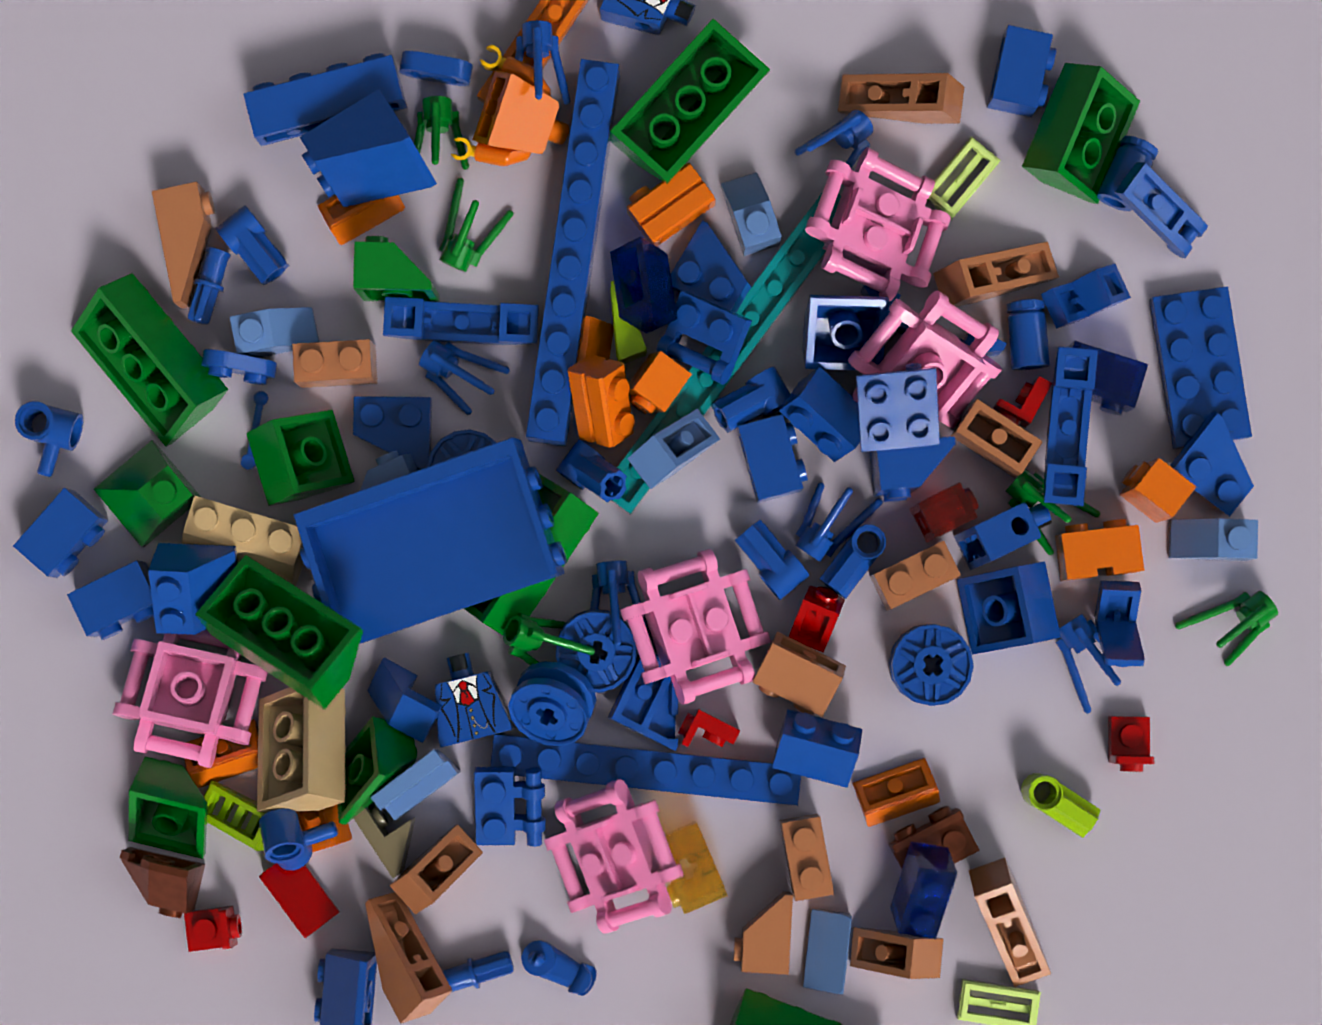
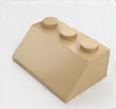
[182,495,303,586]
[257,687,346,813]

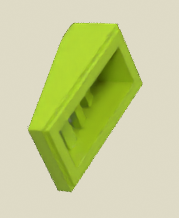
[610,279,647,364]
[204,781,266,851]

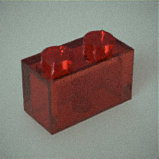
[910,482,979,543]

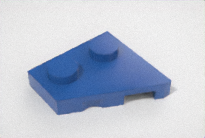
[665,220,751,313]
[353,396,432,469]
[1170,410,1254,517]
[607,654,678,751]

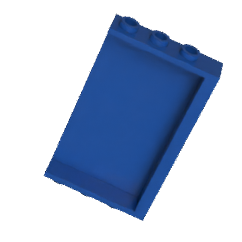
[294,437,567,644]

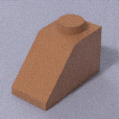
[389,824,483,914]
[733,891,793,975]
[850,927,943,979]

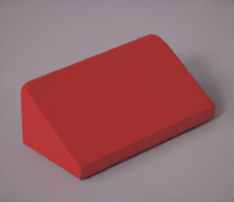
[259,863,340,938]

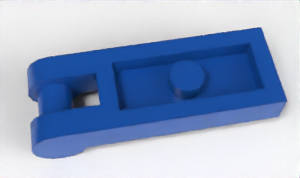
[1114,162,1208,258]

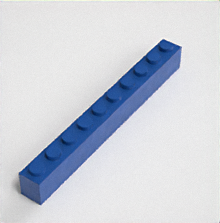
[526,59,620,447]

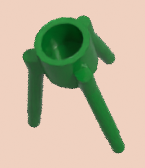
[414,96,469,170]
[438,178,514,272]
[1005,468,1101,555]
[1175,591,1279,666]
[503,613,595,666]

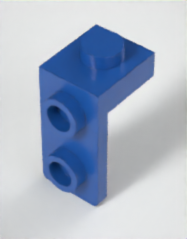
[1094,580,1145,667]

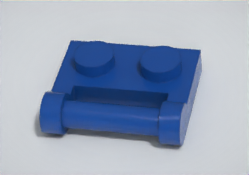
[656,291,752,385]

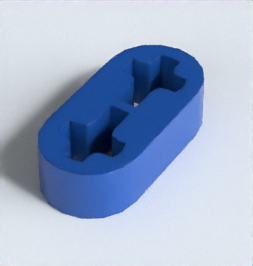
[399,51,473,86]

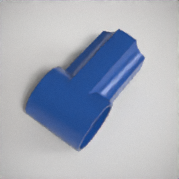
[215,205,289,285]
[711,366,790,433]
[556,439,627,503]
[735,520,810,600]
[819,525,886,599]

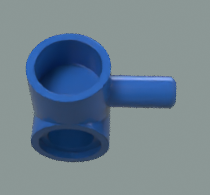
[15,401,83,477]
[259,808,338,870]

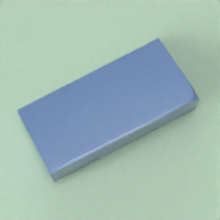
[803,909,852,995]

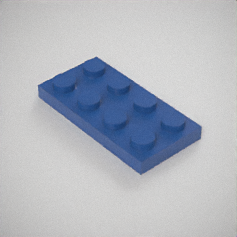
[1149,286,1252,449]

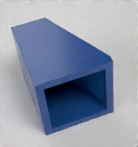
[300,89,437,207]

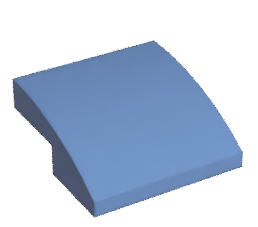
[370,749,461,821]

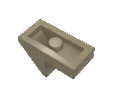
[353,805,415,878]

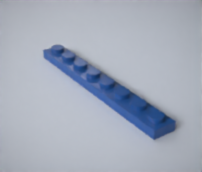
[490,734,801,806]

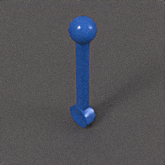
[241,391,268,470]

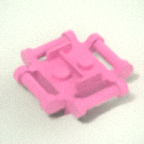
[805,147,951,301]
[848,290,1002,429]
[620,549,771,705]
[112,629,268,768]
[543,779,684,934]

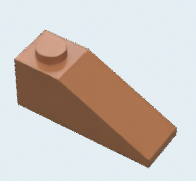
[838,73,965,124]
[152,182,215,309]
[933,241,1059,307]
[969,858,1051,987]
[365,892,453,1024]

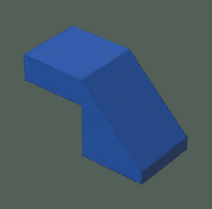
[1041,264,1131,329]
[367,657,442,743]

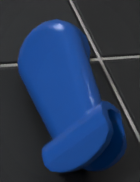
[521,940,597,996]

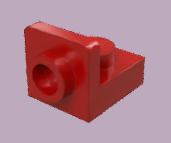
[993,376,1053,428]
[789,585,845,653]
[678,709,740,748]
[1108,716,1154,772]
[184,905,242,952]

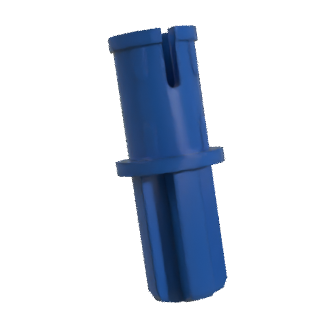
[187,247,231,325]
[442,951,514,992]

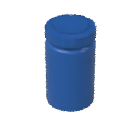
[1097,136,1158,211]
[1006,299,1050,370]

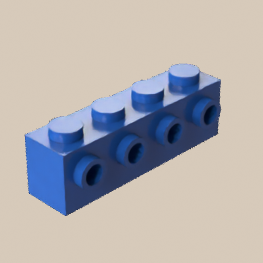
[243,53,407,146]

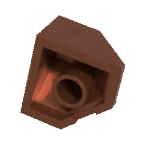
[119,847,205,918]

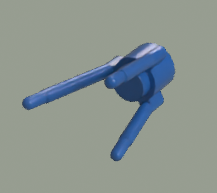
[515,20,571,105]
[795,110,873,169]
[419,340,510,415]
[795,482,883,562]
[590,560,651,646]
[1055,614,1121,714]

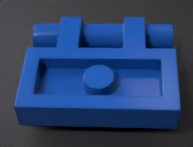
[474,767,546,847]

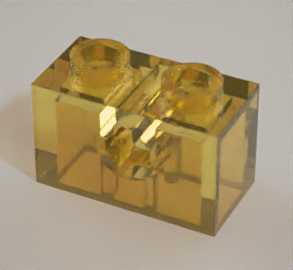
[665,821,728,914]

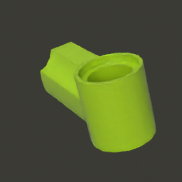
[1021,773,1101,838]

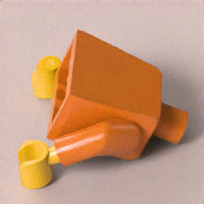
[451,45,569,167]

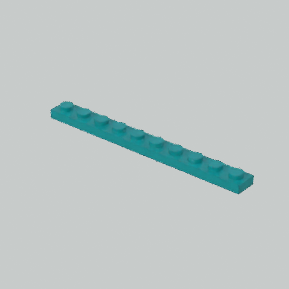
[611,193,841,515]

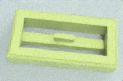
[927,136,1001,220]
[956,979,1041,1025]

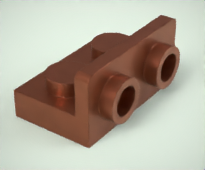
[888,806,980,886]

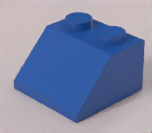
[802,295,889,370]
[869,436,956,502]
[148,543,238,635]
[956,561,1061,655]
[314,949,377,1025]

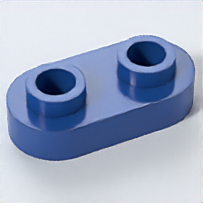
[201,349,277,385]

